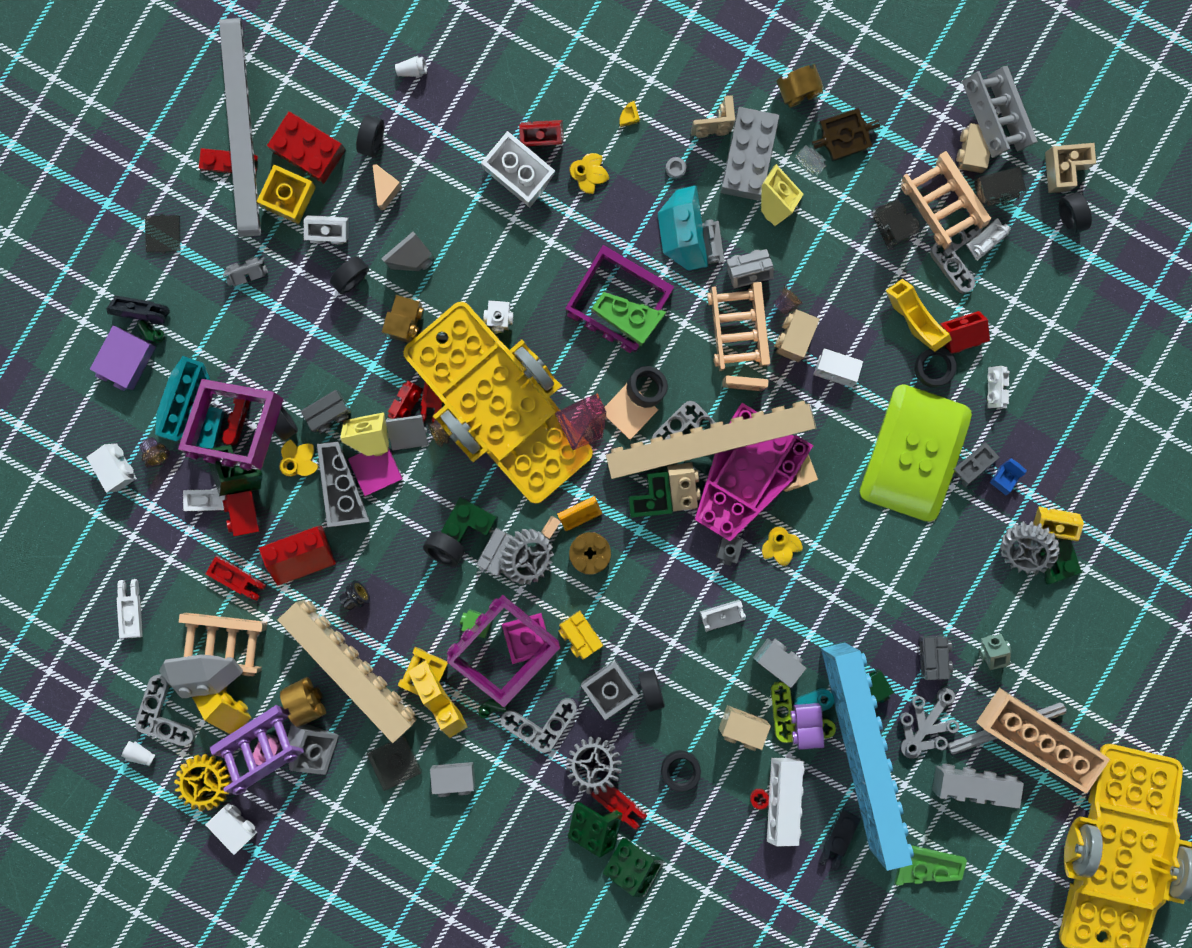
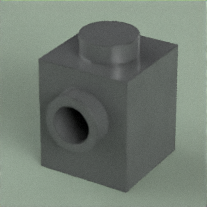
[715,536,744,566]

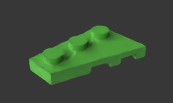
[591,292,666,346]
[895,845,967,886]

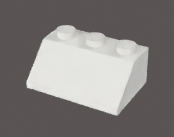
[481,131,555,208]

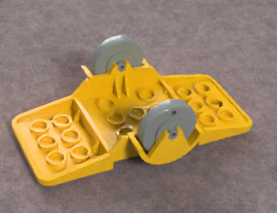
[403,302,593,503]
[1059,744,1192,948]

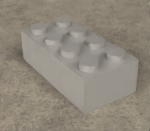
[720,107,779,201]

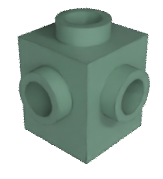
[978,634,1011,670]

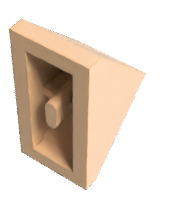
[373,164,402,210]
[783,454,818,492]

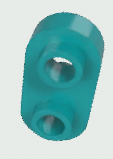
[793,688,834,711]

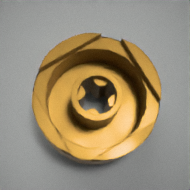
[776,64,824,108]
[569,532,611,574]
[280,677,326,727]

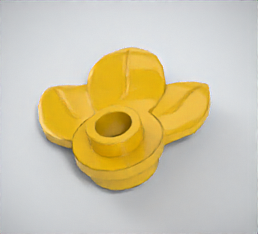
[569,153,609,194]
[280,440,319,477]
[762,527,803,566]

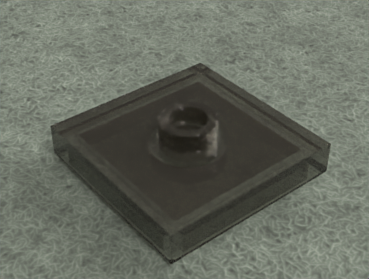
[366,735,422,791]

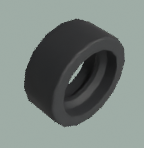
[356,115,384,157]
[1059,192,1092,235]
[330,256,369,294]
[914,348,956,387]
[626,366,668,408]
[262,406,298,440]
[423,531,465,567]
[638,670,665,712]
[661,750,701,792]

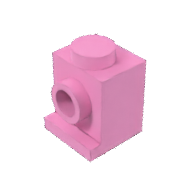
[253,734,282,765]

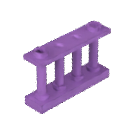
[210,705,304,795]

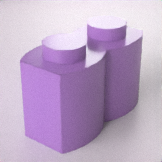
[790,703,824,750]

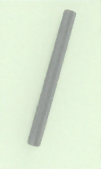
[948,703,1067,754]

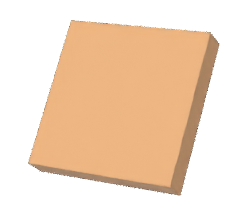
[722,376,768,391]
[600,384,658,440]

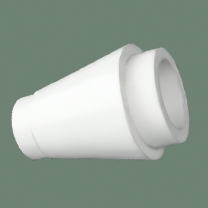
[395,56,427,77]
[121,741,155,766]

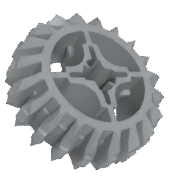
[1000,521,1060,575]
[498,529,554,585]
[566,737,622,795]

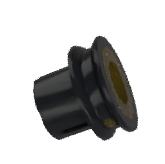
[339,580,370,610]

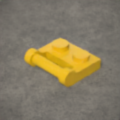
[398,647,448,695]

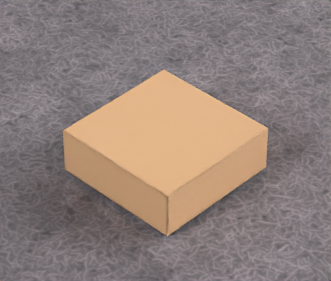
[541,516,561,539]

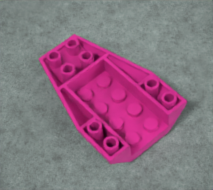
[695,403,814,541]

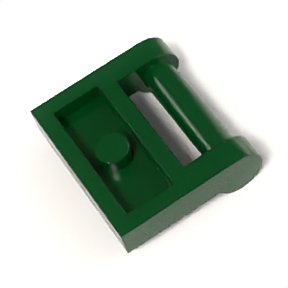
[1040,537,1082,584]

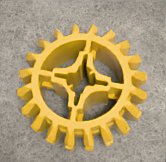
[174,754,232,811]

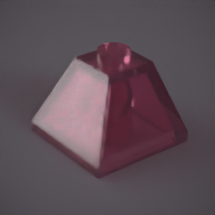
[555,393,607,450]

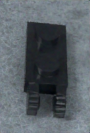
[106,295,170,325]
[819,809,861,871]

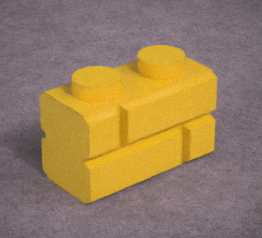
[1034,507,1084,541]
[558,610,603,660]

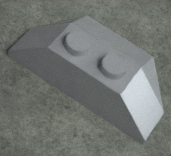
[159,654,243,698]

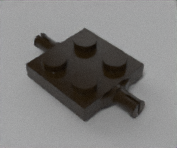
[811,108,880,162]

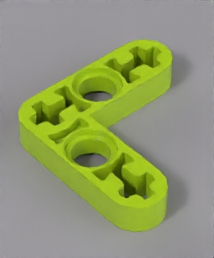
[771,681,836,743]

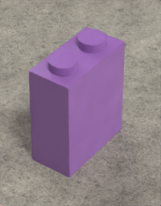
[90,325,156,391]

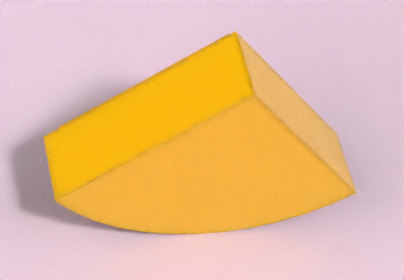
[620,101,640,128]

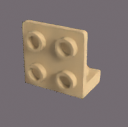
[691,95,735,138]

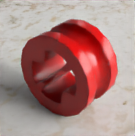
[750,789,769,809]

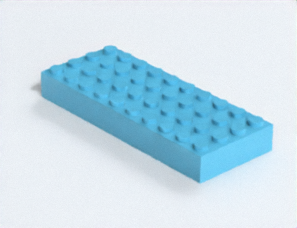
[821,643,914,871]

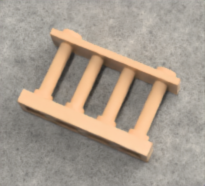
[901,151,991,250]
[707,282,770,371]
[179,613,267,676]

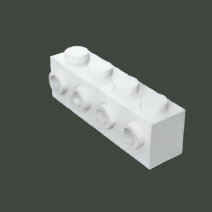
[767,758,805,846]

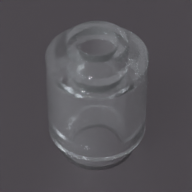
[795,145,826,176]

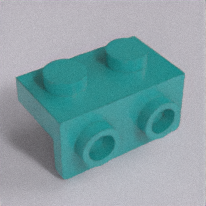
[189,406,225,449]

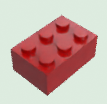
[267,111,346,184]

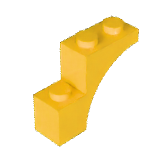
[886,279,952,352]
[408,660,467,738]

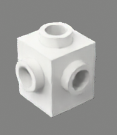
[483,301,513,333]

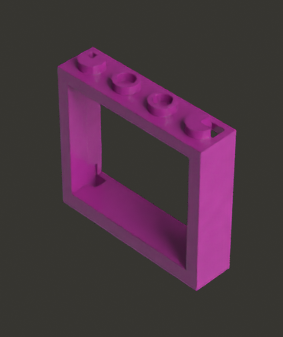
[565,245,674,353]
[178,379,284,471]
[447,595,560,707]

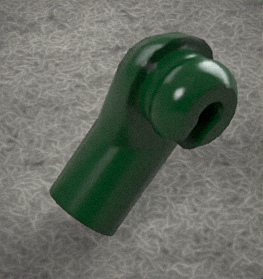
[136,320,165,343]
[478,699,509,719]

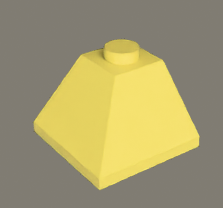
[761,164,803,226]
[341,412,389,456]

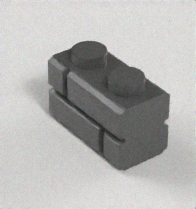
[301,390,351,434]
[919,635,953,680]

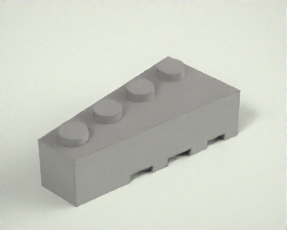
[317,442,370,527]

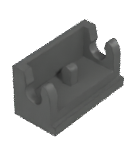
[953,442,1000,488]

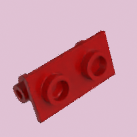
[387,380,423,419]

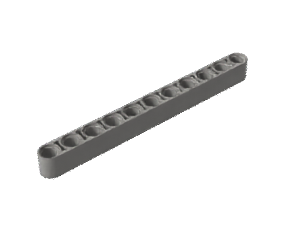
[219,18,261,237]

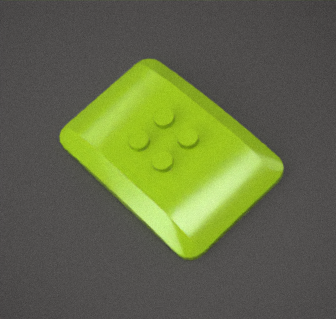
[859,384,972,522]

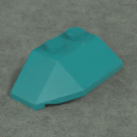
[658,186,708,271]
[155,356,210,441]

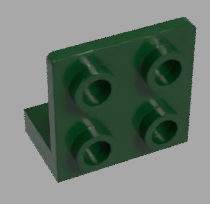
[568,802,623,858]
[603,838,664,897]

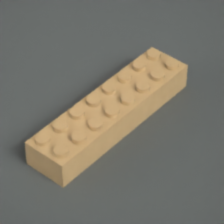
[278,600,417,743]

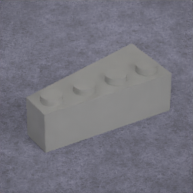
[932,764,1024,808]

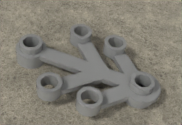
[900,688,960,758]

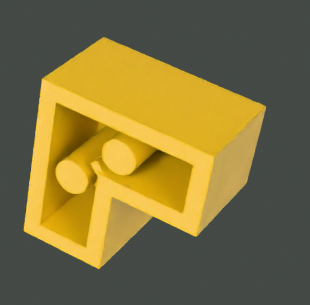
[192,687,251,734]

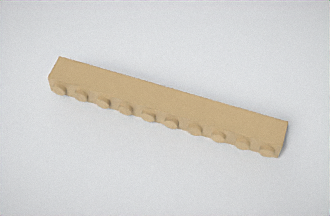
[606,401,817,479]

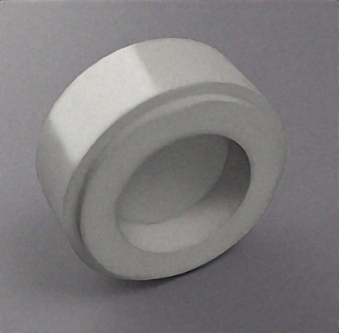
[666,157,686,179]

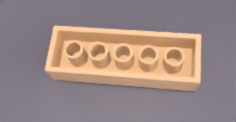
[977,688,1110,794]

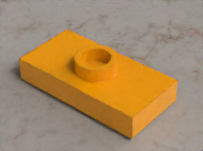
[557,496,603,531]

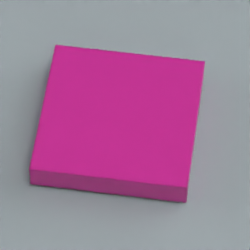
[348,447,403,496]
[502,613,547,664]

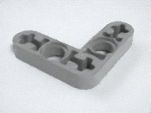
[930,226,983,293]
[652,401,716,440]
[135,674,196,746]
[501,698,577,753]

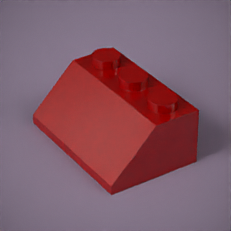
[259,526,336,586]

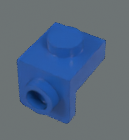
[990,459,1027,495]

